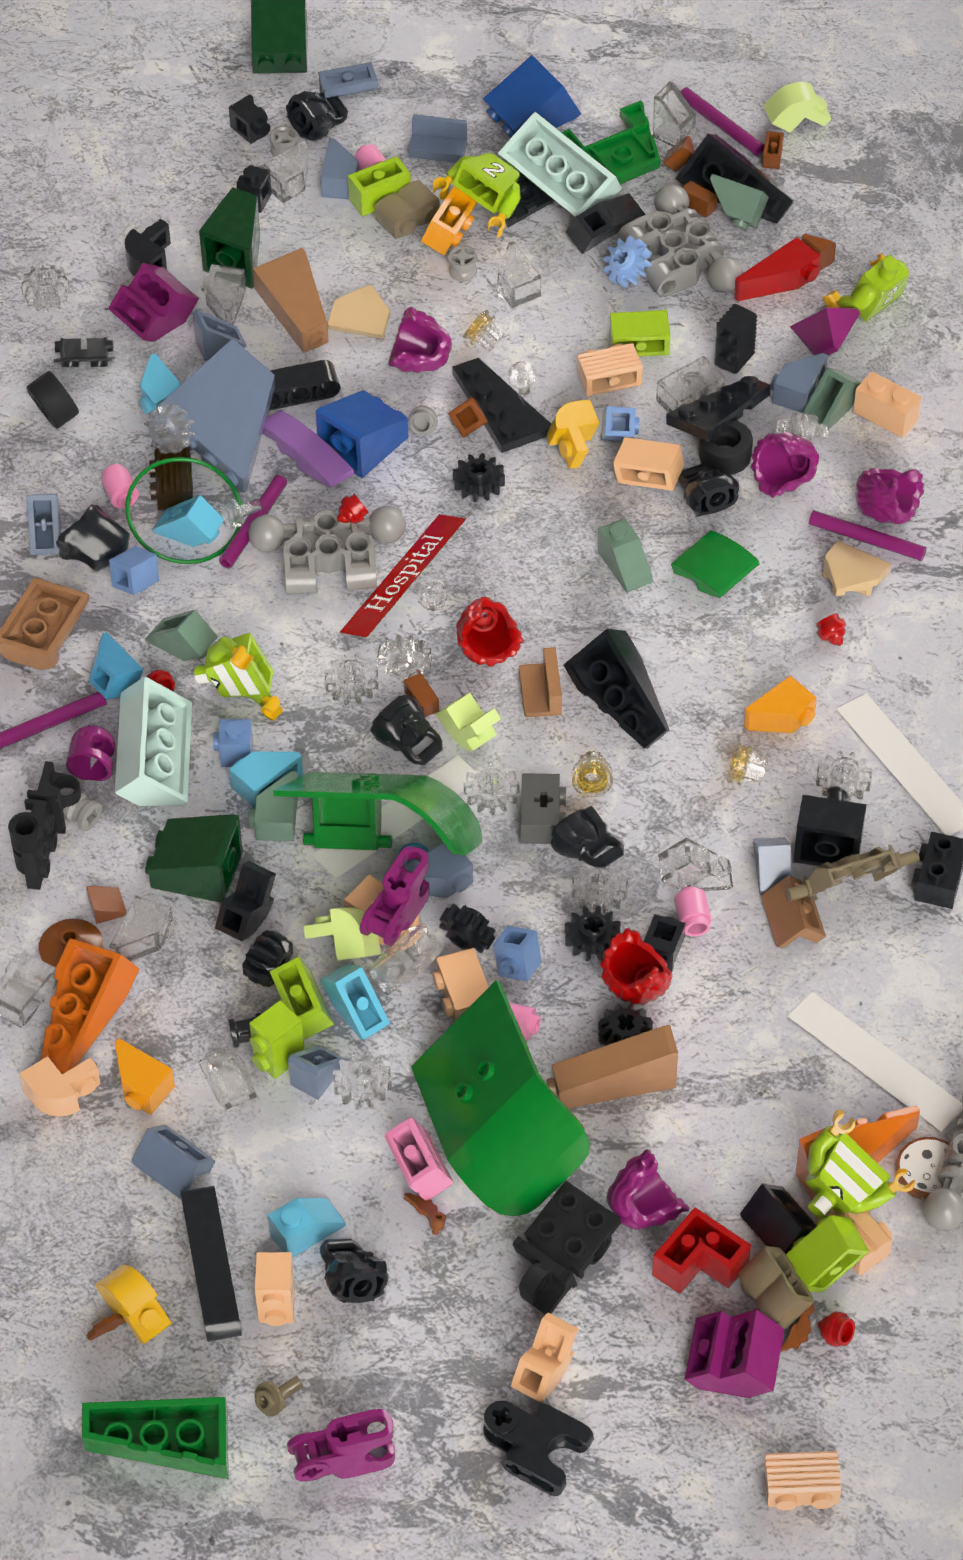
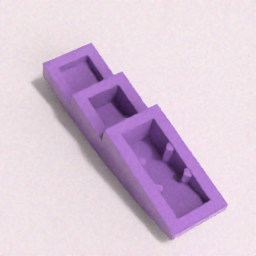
[263,410,354,488]

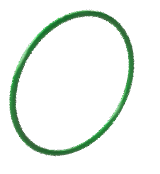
[125,457,243,564]

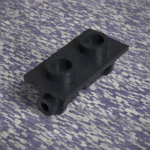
[54,337,115,367]

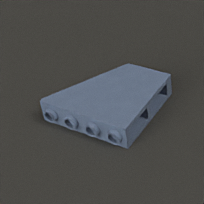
[158,338,275,493]

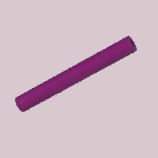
[679,87,765,156]
[219,475,287,569]
[809,510,927,561]
[0,692,107,749]

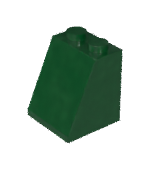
[251,0,308,74]
[199,187,260,289]
[145,814,243,903]

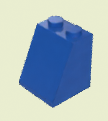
[483,55,581,138]
[315,390,409,478]

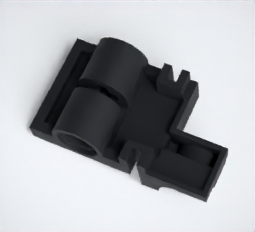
[8,761,81,890]
[512,1180,622,1315]

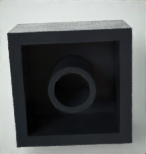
[793,786,867,867]

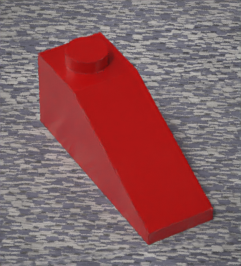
[734,237,821,301]

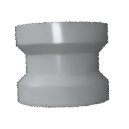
[270,126,298,161]
[449,245,477,282]
[63,792,102,831]

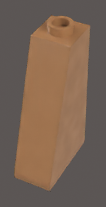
[253,248,329,353]
[546,1025,678,1108]

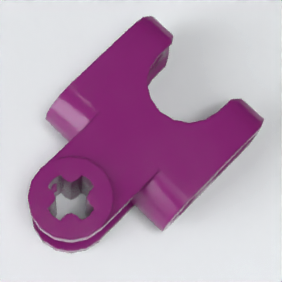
[360,846,430,946]
[287,1409,395,1482]

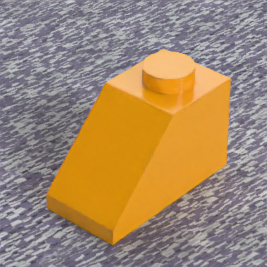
[744,675,817,733]
[115,1038,175,1115]

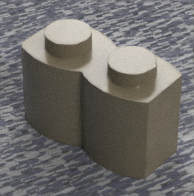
[374,180,440,239]
[738,1246,814,1329]

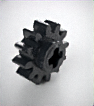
[453,453,505,502]
[439,904,496,953]
[564,906,621,961]

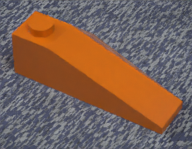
[41,938,139,1074]
[795,1105,920,1200]

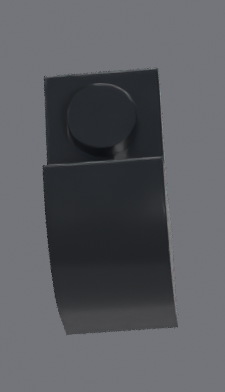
[125,218,171,276]
[215,861,276,941]

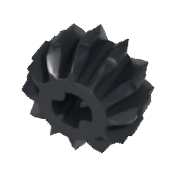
[242,930,293,987]
[598,1002,653,1046]

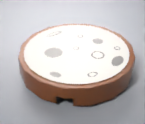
[896,1137,950,1200]

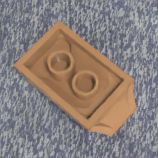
[0,577,90,670]

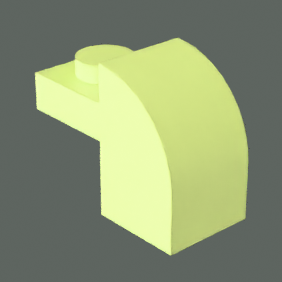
[763,82,831,132]
[436,693,501,751]
[303,907,381,961]

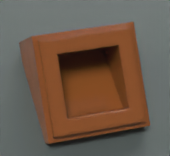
[663,135,695,172]
[802,234,836,270]
[448,397,488,438]
[86,886,127,924]

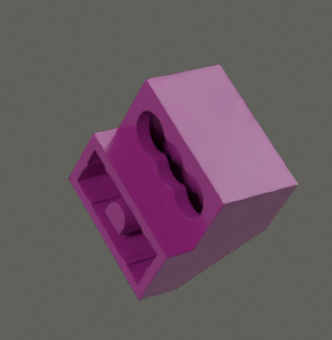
[108,263,200,342]
[684,1309,784,1398]

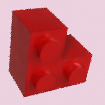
[652,1207,751,1294]

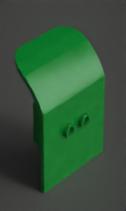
[273,772,482,855]
[411,980,590,1216]

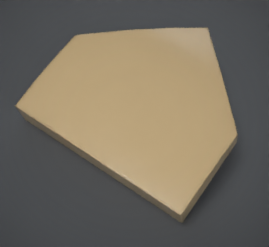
[328,284,391,339]
[822,541,892,596]

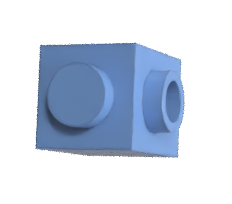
[601,406,640,441]
[109,546,159,595]
[213,719,253,767]
[493,926,542,981]

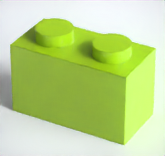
[348,156,411,217]
[609,310,671,357]
[270,956,335,1040]
[249,1000,304,1079]
[786,1215,870,1293]

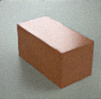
[762,131,784,169]
[682,181,718,217]
[404,673,439,717]

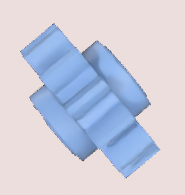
[603,236,652,288]

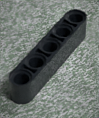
[269,360,341,411]
[180,1186,242,1342]

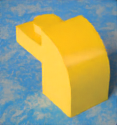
[547,399,600,469]
[95,1265,172,1344]

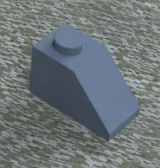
[321,138,358,200]
[770,353,828,413]
[404,842,473,898]

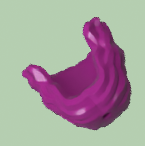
[388,307,452,373]
[751,432,819,498]
[855,468,924,524]
[606,1149,690,1230]

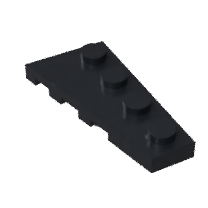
[452,357,551,453]
[666,376,770,442]

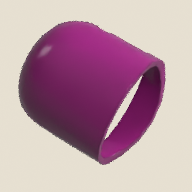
[66,725,115,781]

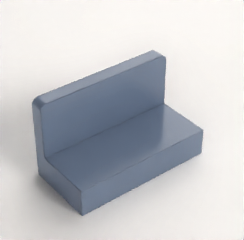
[318,62,378,98]
[408,114,467,163]
[132,1124,216,1198]

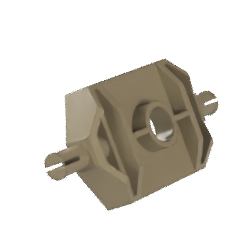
[785,845,920,902]

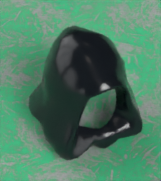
[56,504,130,572]

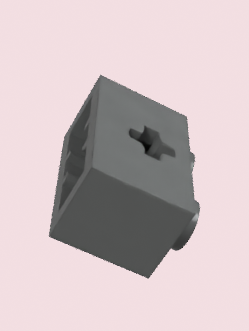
[521,773,566,844]

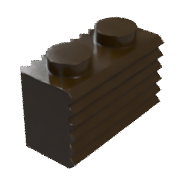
[149,446,193,510]

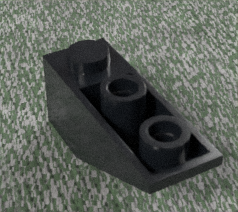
[566,193,646,254]

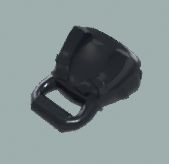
[286,91,348,141]
[678,463,739,517]
[371,695,443,765]
[551,806,624,868]
[320,1239,389,1303]

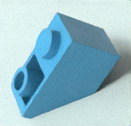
[89,632,144,700]

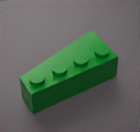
[82,1397,229,1480]

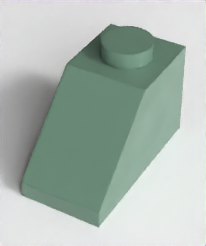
[710,174,769,230]
[800,367,861,433]
[598,518,653,593]
[145,610,218,661]
[249,771,298,842]

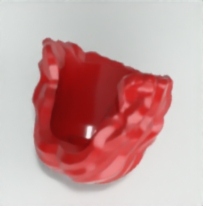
[456,596,524,667]
[600,928,673,1005]

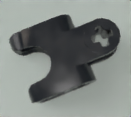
[483,1400,594,1497]

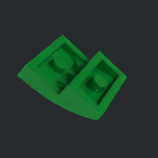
[671,530,759,598]

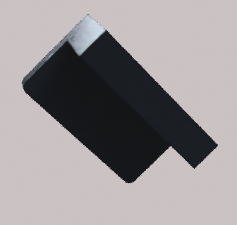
[740,1183,816,1254]

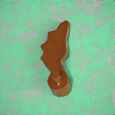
[403,1193,446,1235]
[781,1304,814,1351]
[86,1314,126,1341]

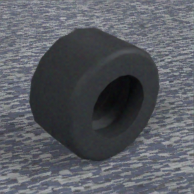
[27,371,79,429]
[699,419,753,475]

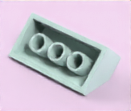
[498,112,622,217]
[115,676,192,806]

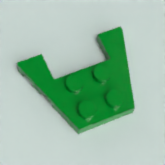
[561,100,661,184]

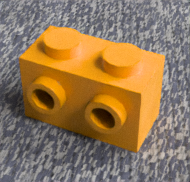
[421,187,477,256]

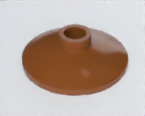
[39,919,104,972]

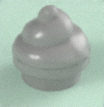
[408,406,438,435]

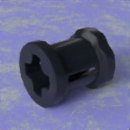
[228,1013,261,1048]

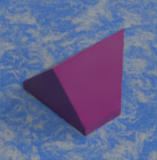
[790,308,861,356]

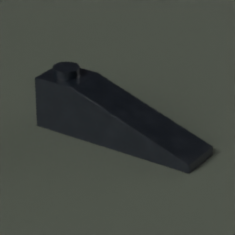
[675,133,794,224]
[563,629,670,748]

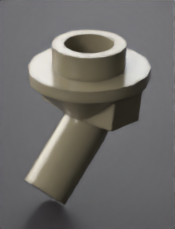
[255,1375,304,1417]

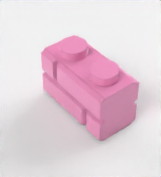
[384,1118,453,1201]

